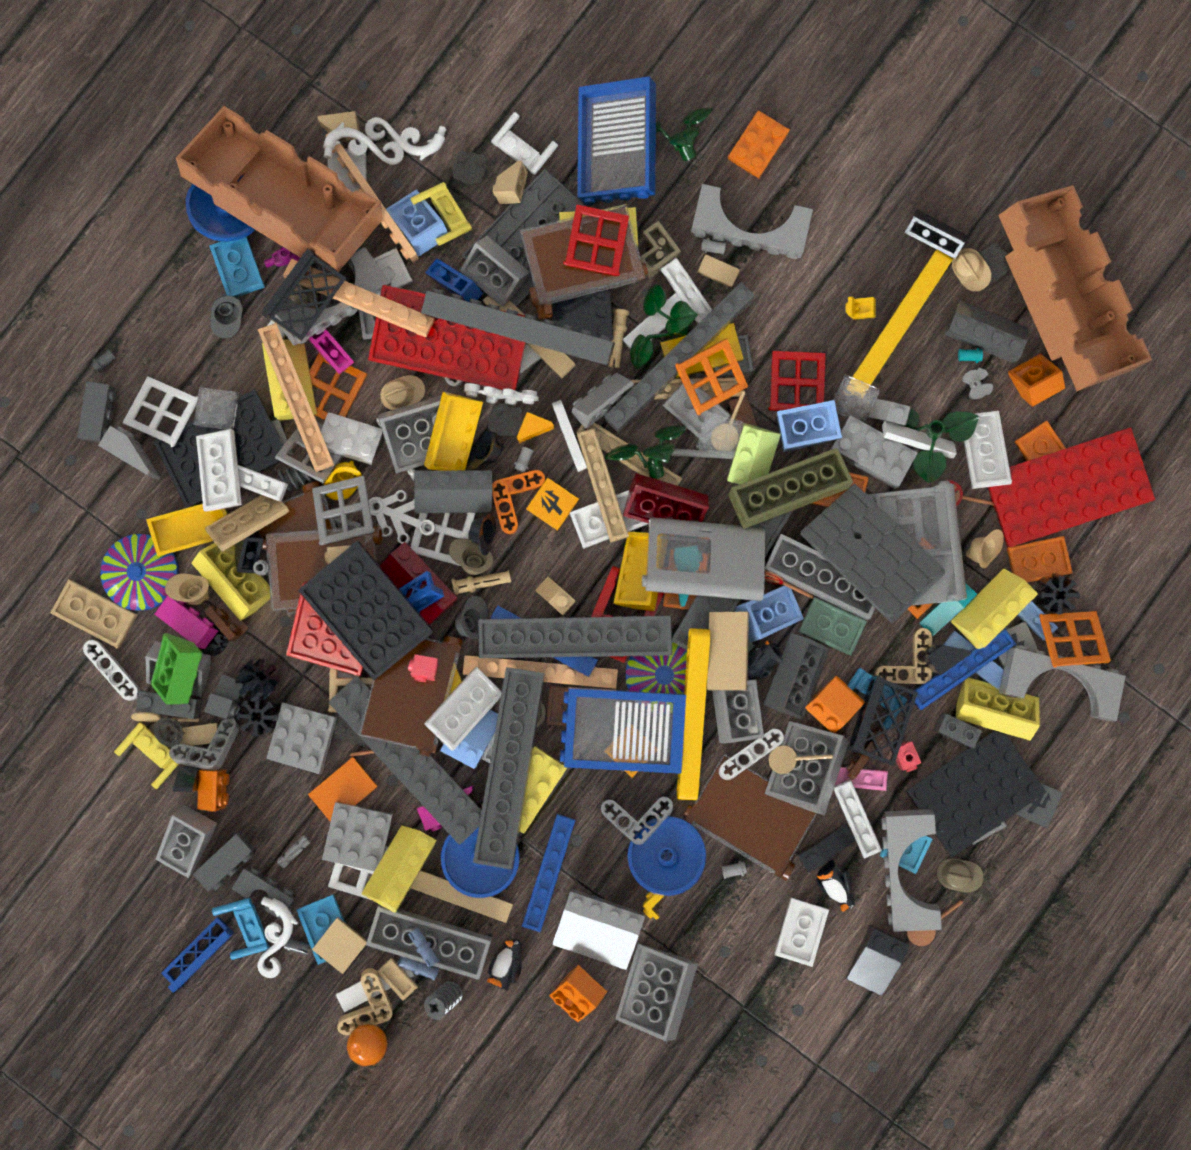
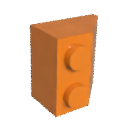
[1008,354,1065,407]
[805,676,865,733]

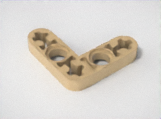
[874,628,932,684]
[337,968,393,1035]

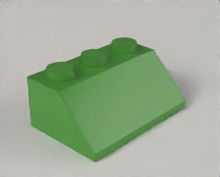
[151,633,202,705]

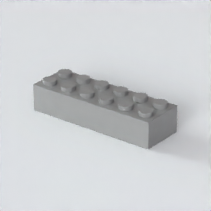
[765,534,875,620]
[366,905,492,980]

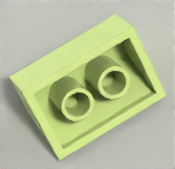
[727,423,781,485]

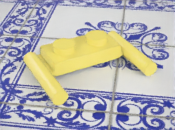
[410,182,472,246]
[114,722,179,789]

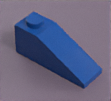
[425,258,483,302]

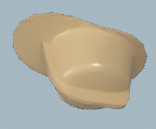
[952,248,991,291]
[380,375,425,410]
[966,529,1004,568]
[165,574,209,606]

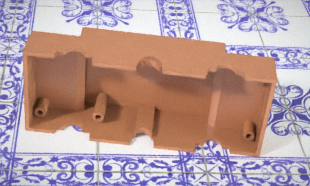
[176,106,383,272]
[998,185,1152,391]

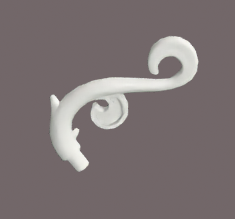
[365,117,446,161]
[323,123,404,165]
[257,897,298,978]

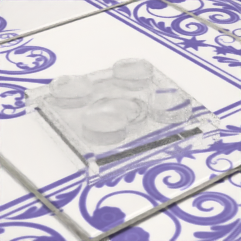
[833,374,880,423]
[194,387,239,430]
[696,411,744,459]

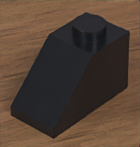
[235,531,263,574]
[922,644,972,676]
[173,765,201,792]

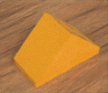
[517,412,554,443]

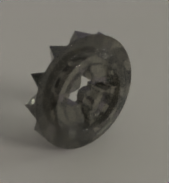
[154,716,185,747]

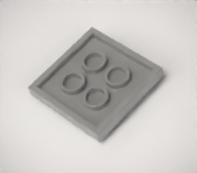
[266,703,337,774]
[322,801,393,871]

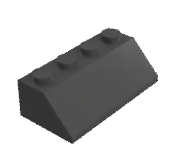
[944,300,1029,363]
[414,471,492,513]
[764,633,830,720]

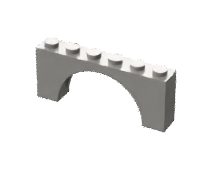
[691,184,813,259]
[267,247,391,346]
[999,645,1126,721]
[881,809,942,932]

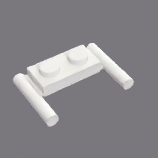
[491,112,558,175]

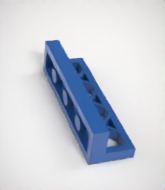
[399,571,444,612]
[161,916,234,993]

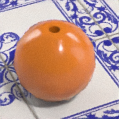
[347,1024,388,1066]

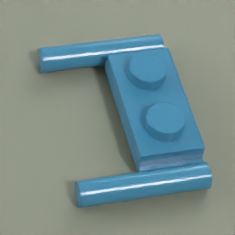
[847,668,908,729]
[212,898,270,960]

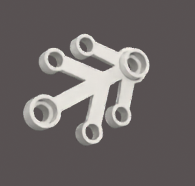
[464,383,539,406]
[369,490,436,544]

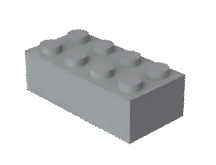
[829,415,917,489]

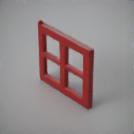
[563,204,629,276]
[768,351,825,411]

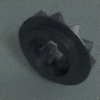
[198,625,228,656]

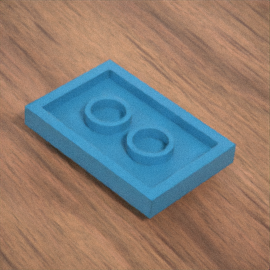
[210,237,265,297]
[297,894,345,965]

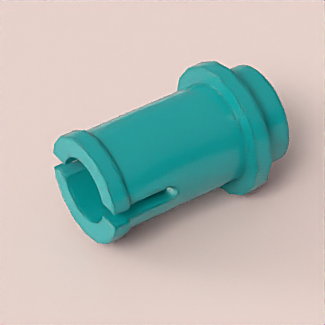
[958,348,983,363]

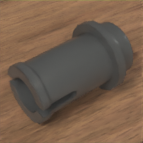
[91,349,117,372]
[284,937,310,956]

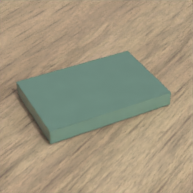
[798,597,867,656]

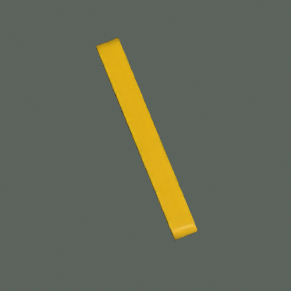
[846,249,953,397]
[677,628,710,800]

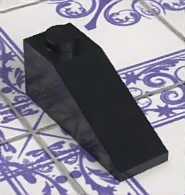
[796,823,856,873]

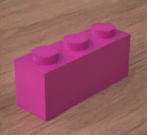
[155,596,218,649]

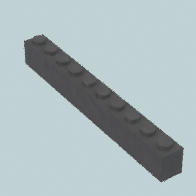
[605,282,755,433]
[421,288,615,365]

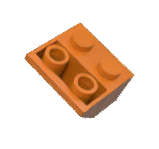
[197,769,229,811]
[549,965,607,1022]

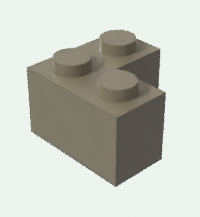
[639,221,681,279]

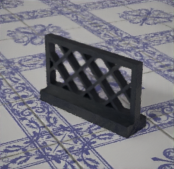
[262,248,346,341]
[847,676,918,766]

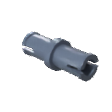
[408,927,439,968]
[398,956,439,980]

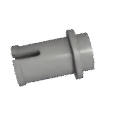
[701,238,726,255]
[514,447,534,473]
[253,560,271,575]
[722,861,747,879]

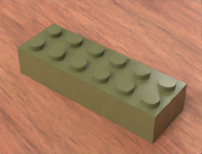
[728,448,853,529]

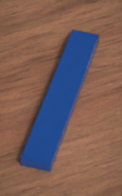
[490,605,598,677]
[909,628,1016,710]
[522,814,576,932]

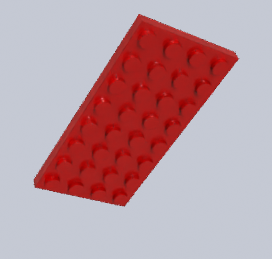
[368,285,526,391]
[988,428,1155,548]

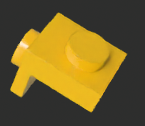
[845,296,876,319]
[642,892,664,920]

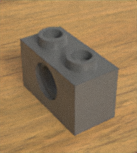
[933,713,982,748]

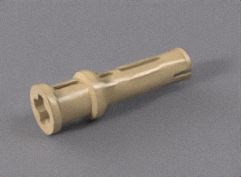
[608,309,629,368]
[452,570,511,596]

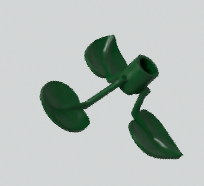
[631,107,713,161]
[630,284,698,370]
[894,408,979,483]
[605,426,686,479]

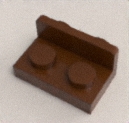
[204,601,249,641]

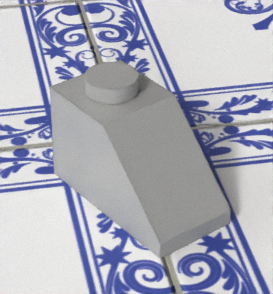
[869,398,911,426]

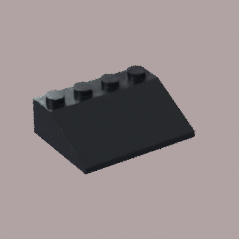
[551,284,613,342]

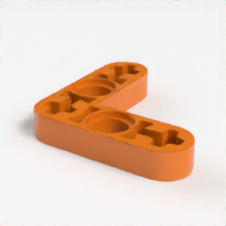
[492,470,545,534]

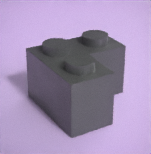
[204,674,248,719]

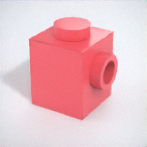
[408,654,439,682]
[896,741,921,772]

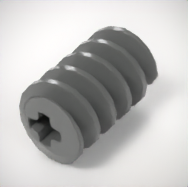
[277,461,315,494]
[424,981,463,1020]

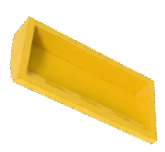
[424,392,483,471]
[146,504,228,556]
[614,532,668,611]

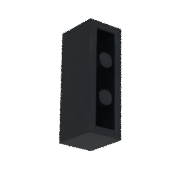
[905,209,967,258]

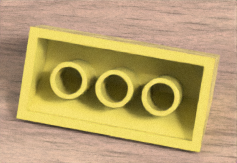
[262,339,317,421]
[192,543,273,621]
[950,569,1038,649]
[956,677,1040,741]
[361,825,436,913]

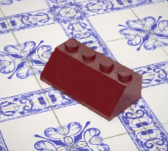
[623,473,709,524]
[380,542,457,625]

